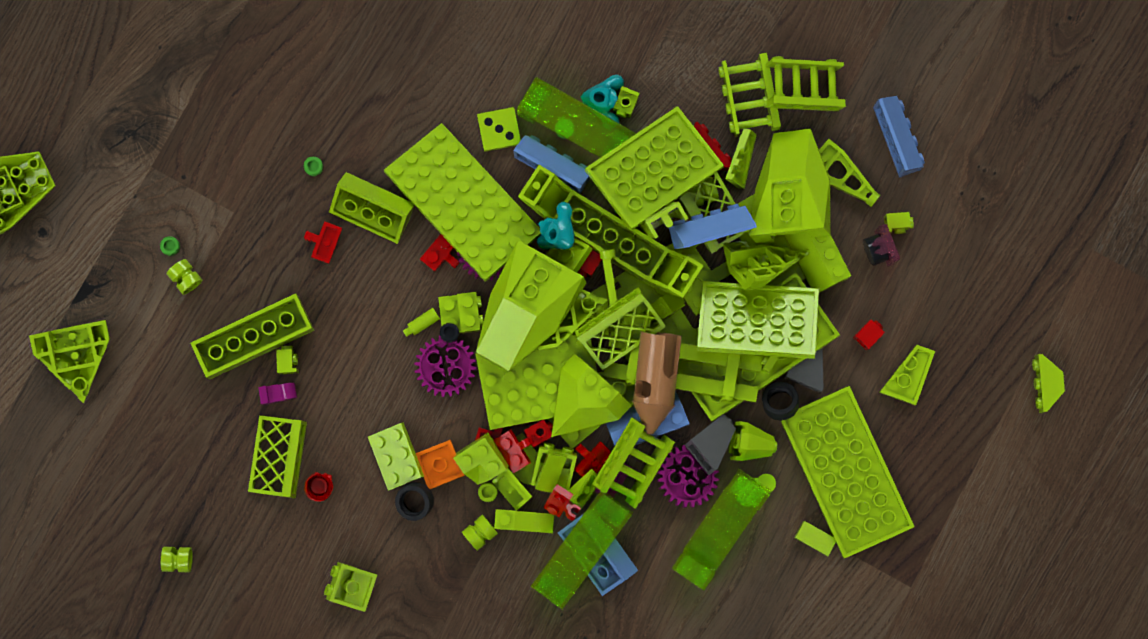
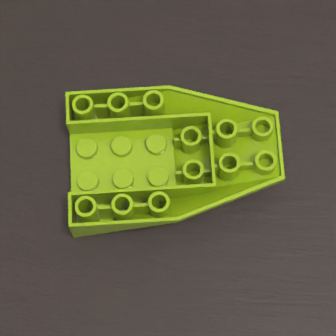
[749,129,831,243]
[0,152,56,235]
[476,240,586,371]

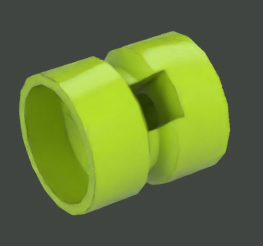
[689,177,719,207]
[166,259,203,295]
[462,514,498,551]
[161,547,193,573]

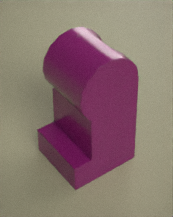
[258,382,297,405]

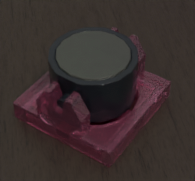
[863,224,900,267]

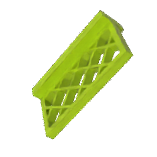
[678,172,750,254]
[575,287,666,370]
[248,415,307,498]

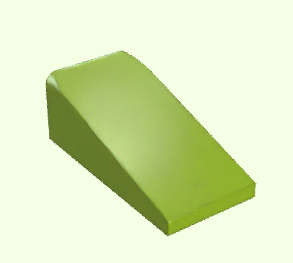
[568,469,597,511]
[794,521,836,556]

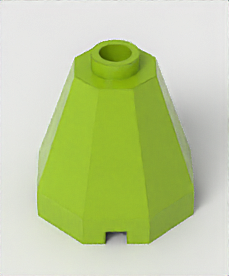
[729,421,777,461]

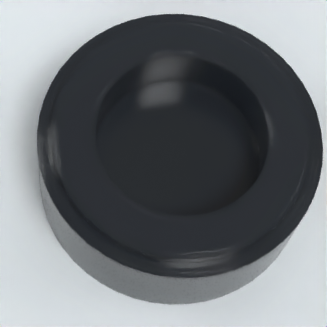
[440,323,459,343]

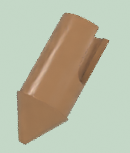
[632,331,682,434]

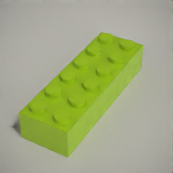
[190,294,315,379]

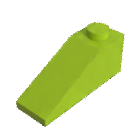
[494,509,554,533]

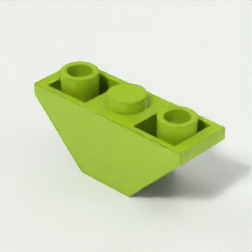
[1032,354,1065,413]

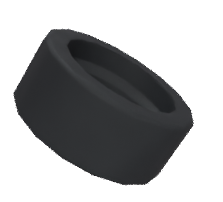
[762,382,799,421]
[395,482,434,521]

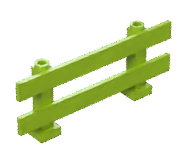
[603,317,763,403]

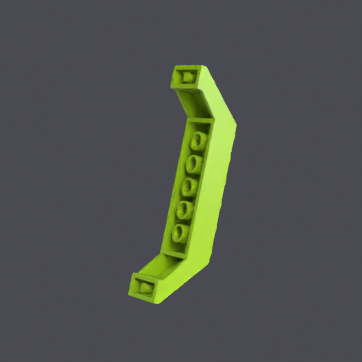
[518,165,704,299]

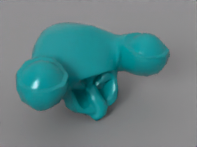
[580,74,624,129]
[537,202,574,250]

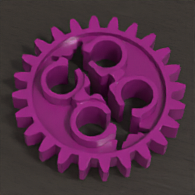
[414,336,477,398]
[656,445,719,508]

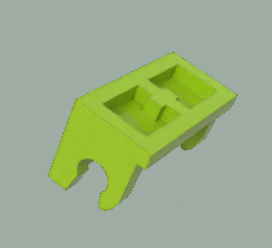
[492,468,533,511]

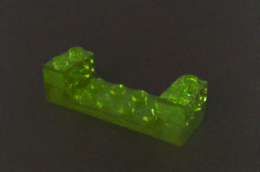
[517,77,636,158]
[671,469,771,590]
[531,491,633,609]

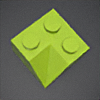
[453,433,509,485]

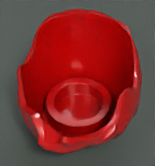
[304,472,333,502]

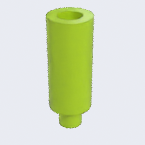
[403,308,440,337]

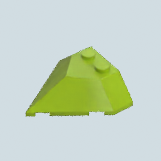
[723,241,809,290]
[538,290,608,351]
[29,320,110,403]
[551,353,632,437]

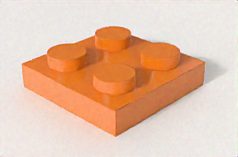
[416,440,465,490]

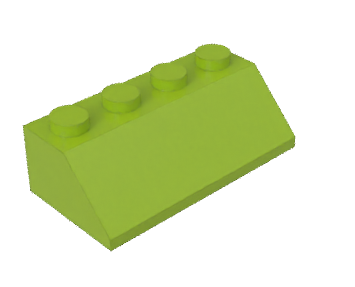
[329,172,414,244]
[784,232,851,293]

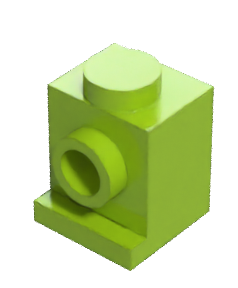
[613,86,640,118]
[884,212,914,235]
[276,346,299,374]

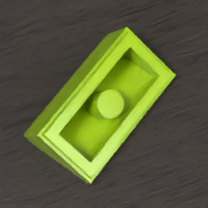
[535,451,567,493]

